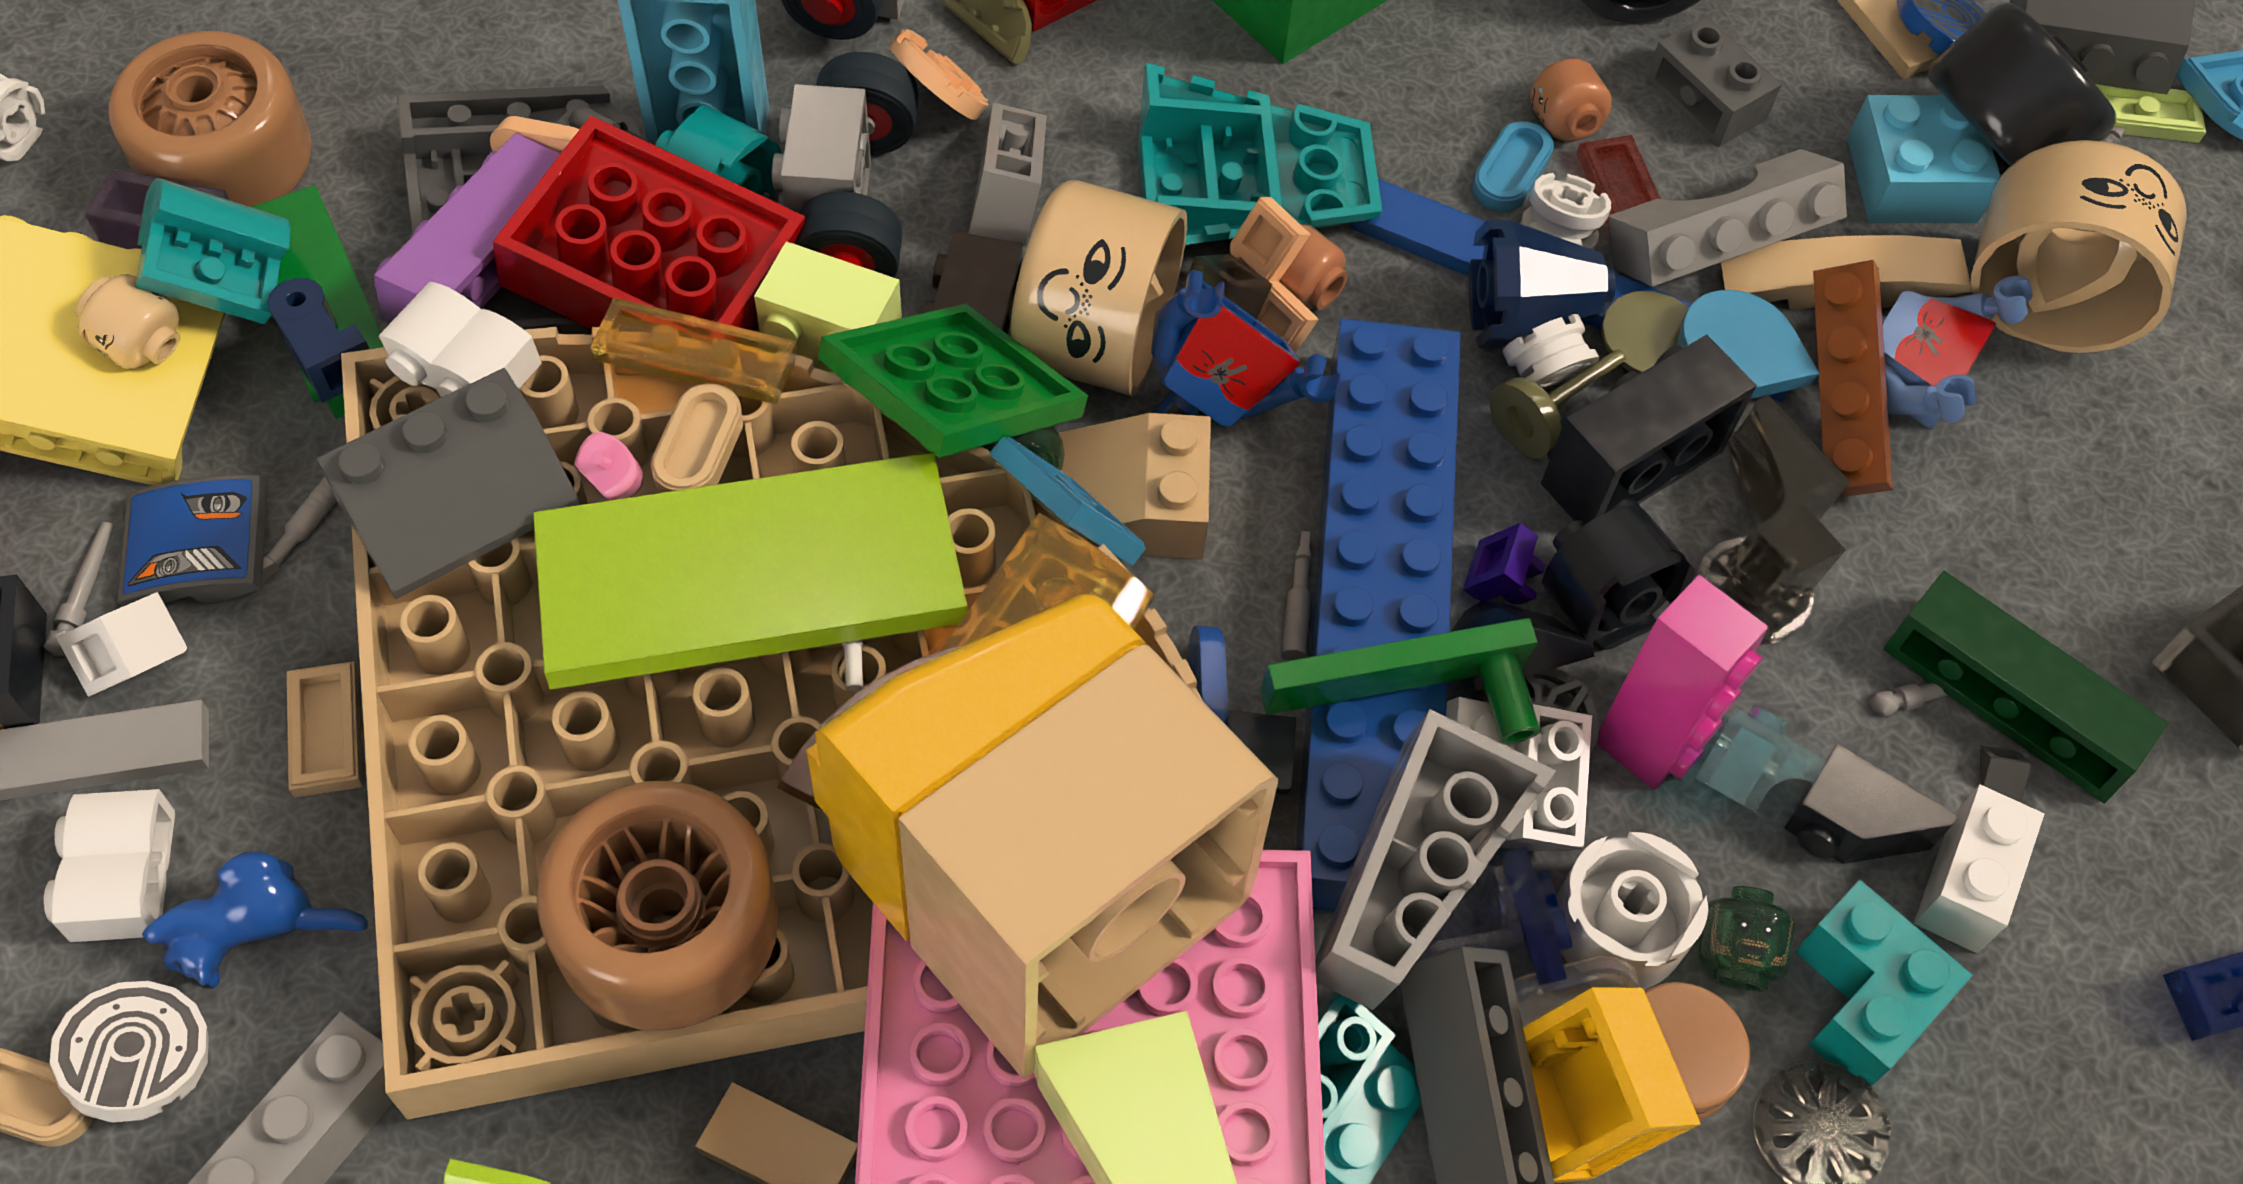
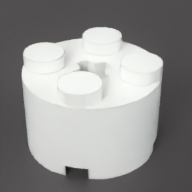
[1551,832,1708,990]

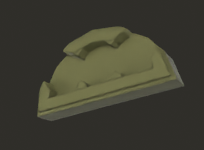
[940,0,1032,65]

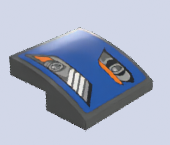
[117,474,268,606]

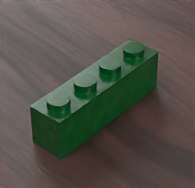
[1883,570,2169,804]

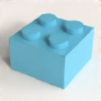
[1847,95,2001,223]

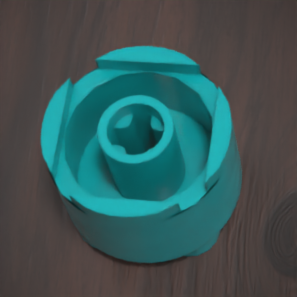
[655,105,782,196]

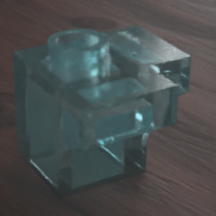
[1695,704,1827,812]

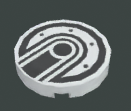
[50,981,209,1123]

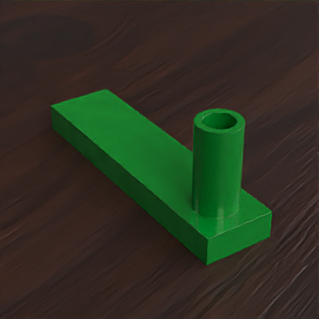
[1260,618,1541,744]

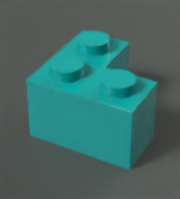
[1795,880,1973,1094]

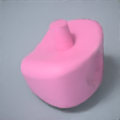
[574,432,644,500]

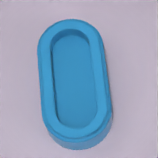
[1472,121,1554,212]

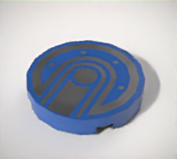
[1897,0,1986,55]

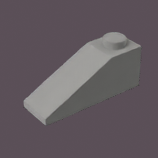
[968,103,1047,247]

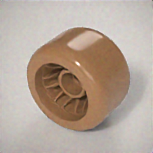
[108,31,312,207]
[537,781,778,1031]

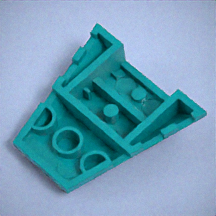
[1137,62,1383,245]

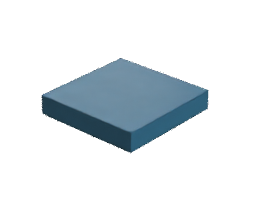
[989,436,1147,566]

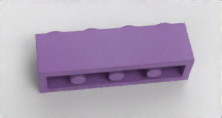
[374,133,561,323]

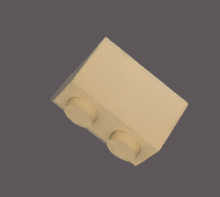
[1024,413,1211,559]

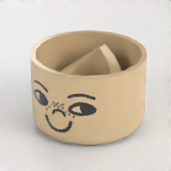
[1970,140,2187,353]
[1010,180,1187,397]

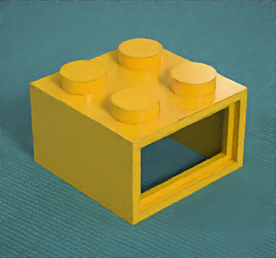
[1523,987,1701,1183]

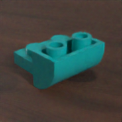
[135,178,290,324]
[1318,991,1422,1184]

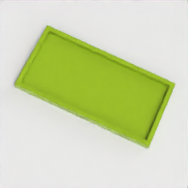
[533,453,968,690]

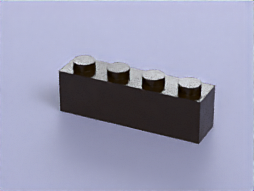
[921,231,1023,335]

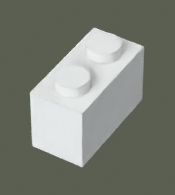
[1913,785,2044,954]

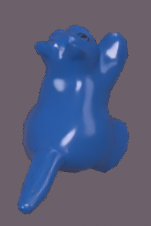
[142,851,368,988]

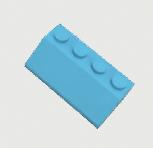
[618,0,769,144]

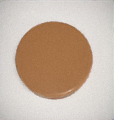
[1645,982,1750,1121]

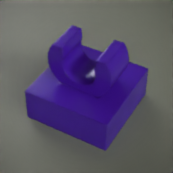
[1463,523,1545,605]

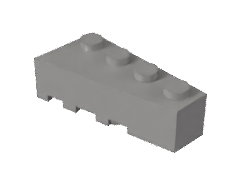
[1315,709,1557,1010]

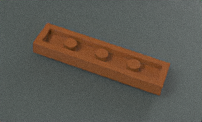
[1813,260,1893,498]

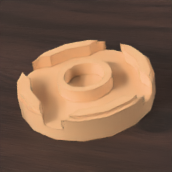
[889,29,988,120]

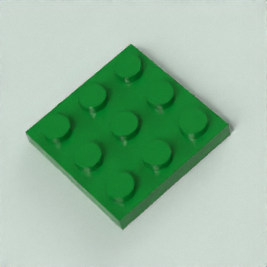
[818,303,1088,458]

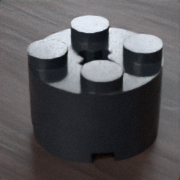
[1542,498,1695,649]

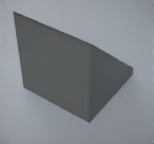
[1980,745,2032,802]

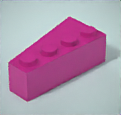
[1597,574,1768,790]

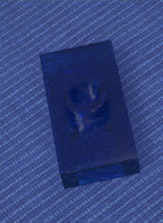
[2163,952,2243,1041]

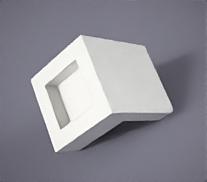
[56,592,187,697]

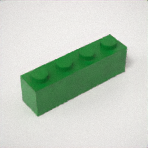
[252,185,384,419]

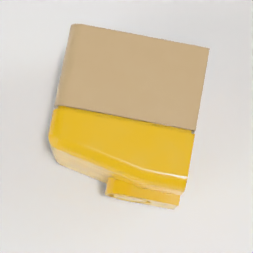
[806,594,1278,1080]

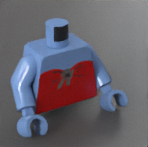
[1882,276,2033,430]

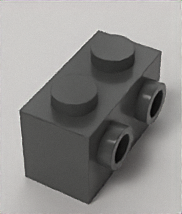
[1646,16,1782,147]

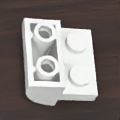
[1446,697,1592,851]

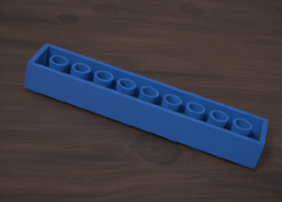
[1296,318,1461,911]

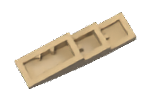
[1721,235,1971,310]

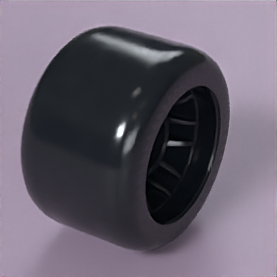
[1928,3,2117,168]

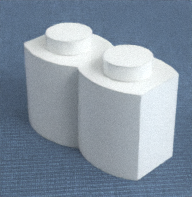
[379,282,542,397]
[44,789,175,942]

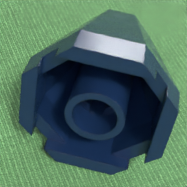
[1469,220,1616,348]

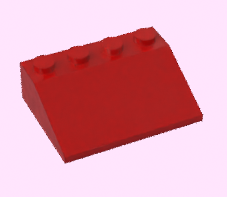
[493,115,805,348]

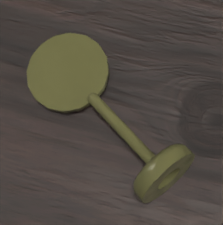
[1490,291,1689,459]

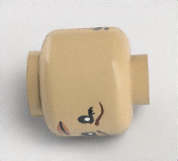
[75,274,180,369]

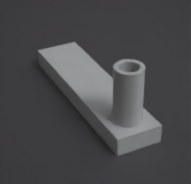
[0,700,209,801]

